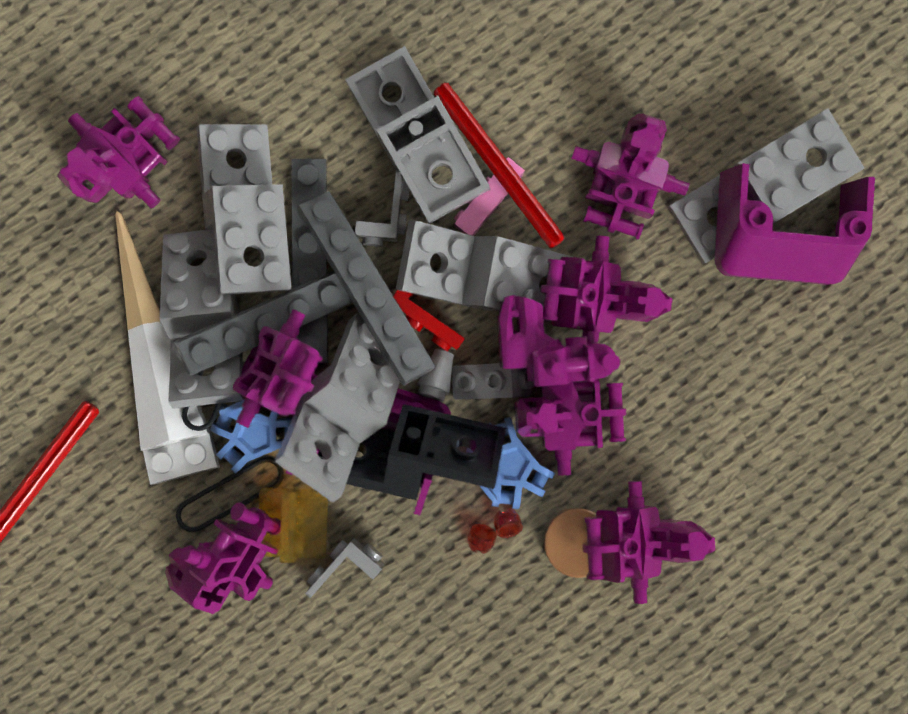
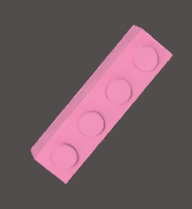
[454,157,525,236]

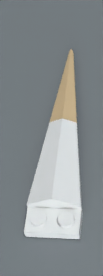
[115,211,220,485]

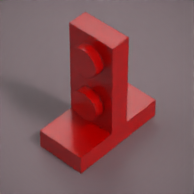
[393,290,465,352]

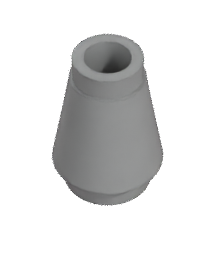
[417,349,454,402]

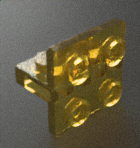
[259,487,329,563]

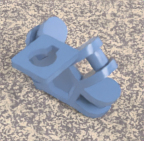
[210,399,292,474]
[466,417,555,510]

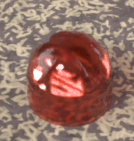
[494,508,523,538]
[467,524,497,554]

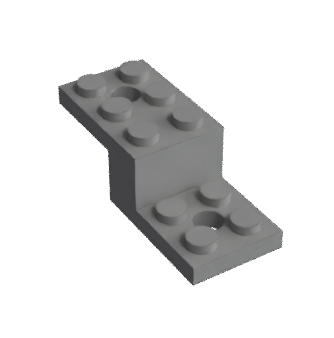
[345,46,490,224]
[668,108,865,264]
[197,124,291,295]
[396,220,572,323]
[160,230,243,409]
[275,313,400,502]

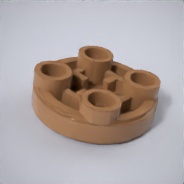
[544,508,596,578]

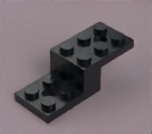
[318,404,506,501]

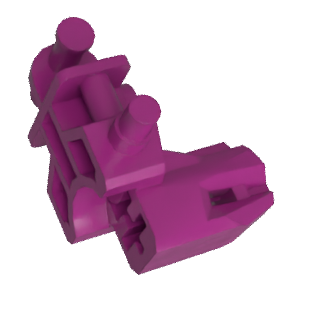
[57,96,180,209]
[571,113,690,240]
[540,236,672,344]
[497,295,620,386]
[233,309,322,428]
[514,379,627,476]
[582,481,715,604]
[165,502,283,614]

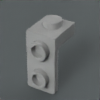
[355,170,409,247]
[452,363,534,400]
[305,537,384,598]

